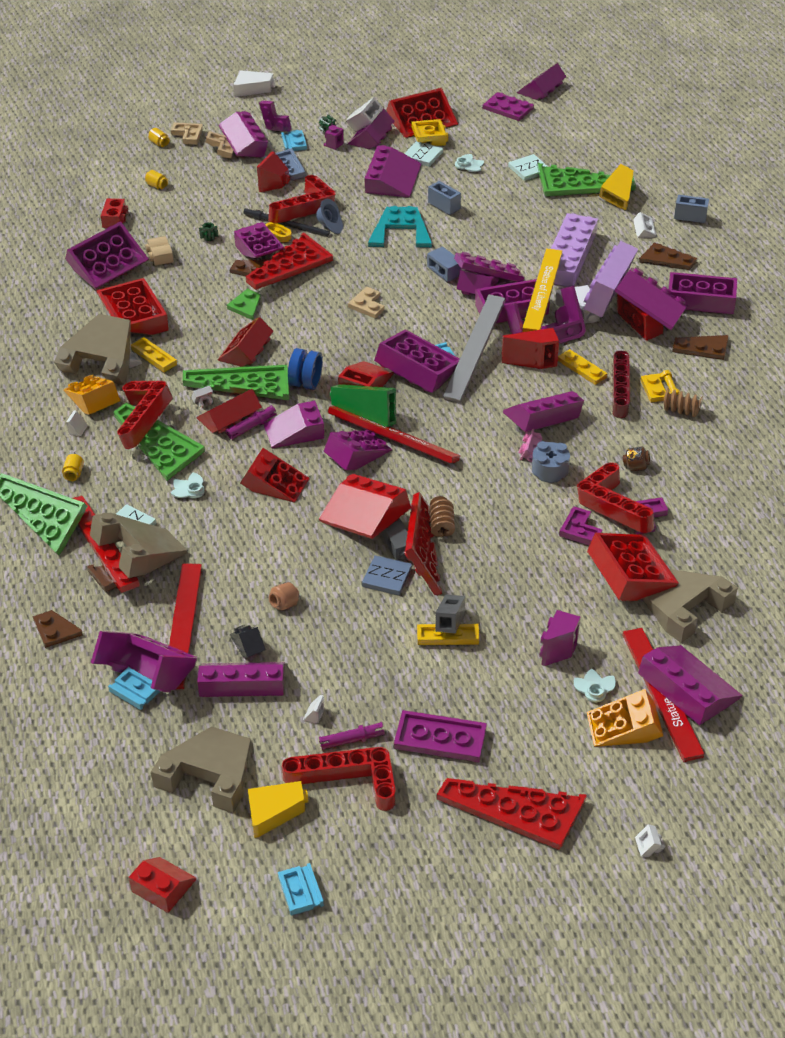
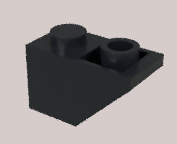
[229,624,266,658]

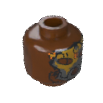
[623,446,651,471]

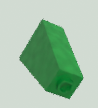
[330,385,396,427]

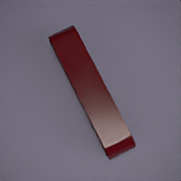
[612,350,630,419]

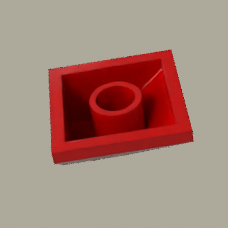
[257,151,290,192]

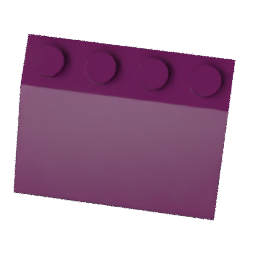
[364,145,421,198]
[65,221,149,289]
[615,267,687,330]
[374,329,460,393]
[638,645,743,725]

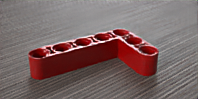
[268,175,336,223]
[117,381,173,449]
[577,463,654,533]
[282,747,396,811]

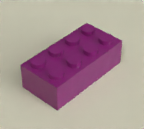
[668,272,737,314]
[475,279,550,323]

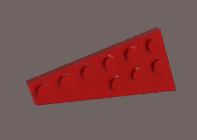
[246,232,333,290]
[404,492,442,596]
[437,778,587,850]

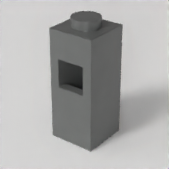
[381,518,408,561]
[435,594,465,633]

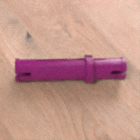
[226,405,277,440]
[319,722,385,750]

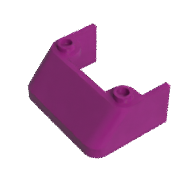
[504,286,586,344]
[91,631,197,693]

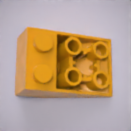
[63,375,120,415]
[587,689,664,747]

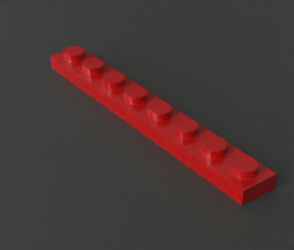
[72,495,140,593]

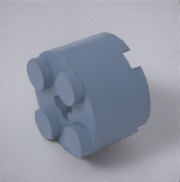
[532,441,570,483]

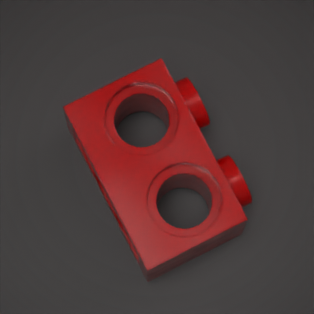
[101,198,129,228]

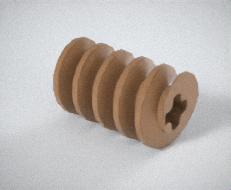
[663,388,703,417]
[430,496,455,537]

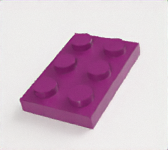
[482,92,534,121]

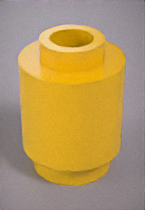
[148,128,170,147]
[145,170,168,189]
[62,454,84,481]

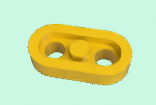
[265,222,292,242]

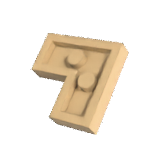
[171,122,203,145]
[205,131,234,159]
[348,287,385,318]

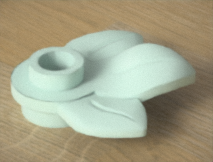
[455,154,484,172]
[171,472,205,498]
[574,669,616,702]

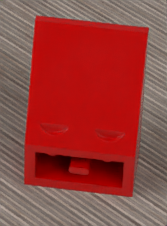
[502,328,559,369]
[338,361,394,387]
[240,448,309,503]

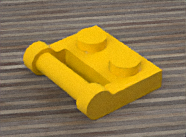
[640,370,680,403]

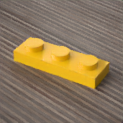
[131,337,177,373]
[558,349,608,385]
[417,624,479,645]

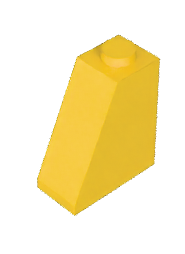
[599,164,634,210]
[248,781,309,838]

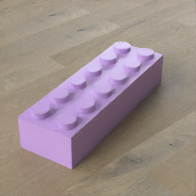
[551,213,598,287]
[583,241,638,317]

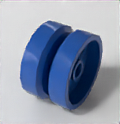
[288,348,323,390]

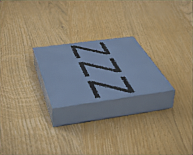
[362,555,412,596]

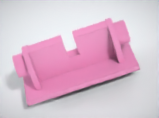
[518,429,543,462]

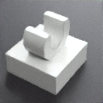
[191,386,213,408]
[635,824,665,857]

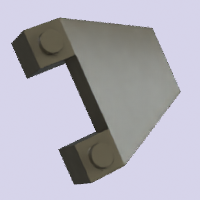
[54,314,131,385]
[90,513,187,578]
[642,569,738,643]
[151,727,251,813]

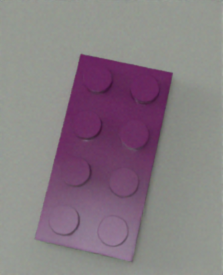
[454,252,524,282]
[394,710,487,762]

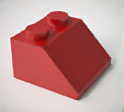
[128,857,197,913]

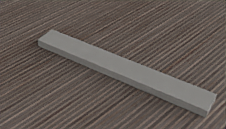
[443,295,505,403]

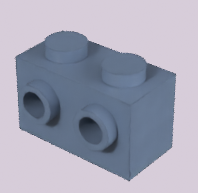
[428,181,461,215]
[674,195,709,223]
[427,246,462,282]

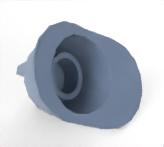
[317,199,344,234]

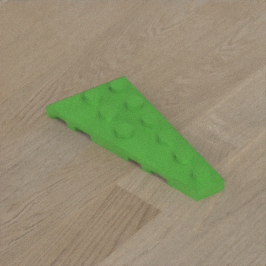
[537,163,636,196]
[183,365,289,400]
[114,402,205,481]
[0,473,88,555]

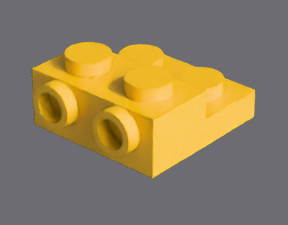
[412,119,449,146]

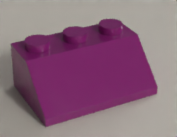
[517,63,567,100]
[347,108,395,149]

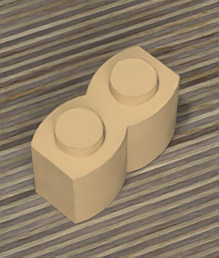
[145,236,174,266]

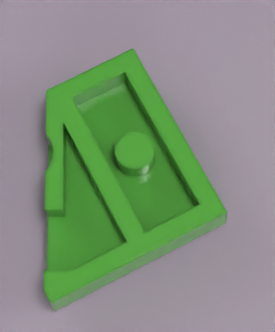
[227,288,261,320]

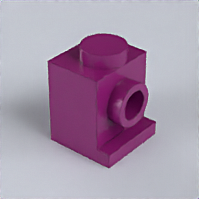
[324,125,344,150]

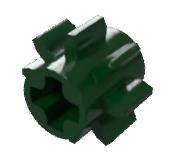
[318,115,336,132]
[199,222,219,241]

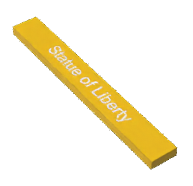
[522,248,562,332]

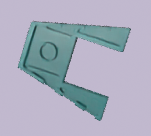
[368,206,432,248]

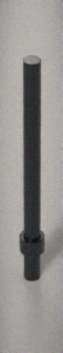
[243,208,330,237]

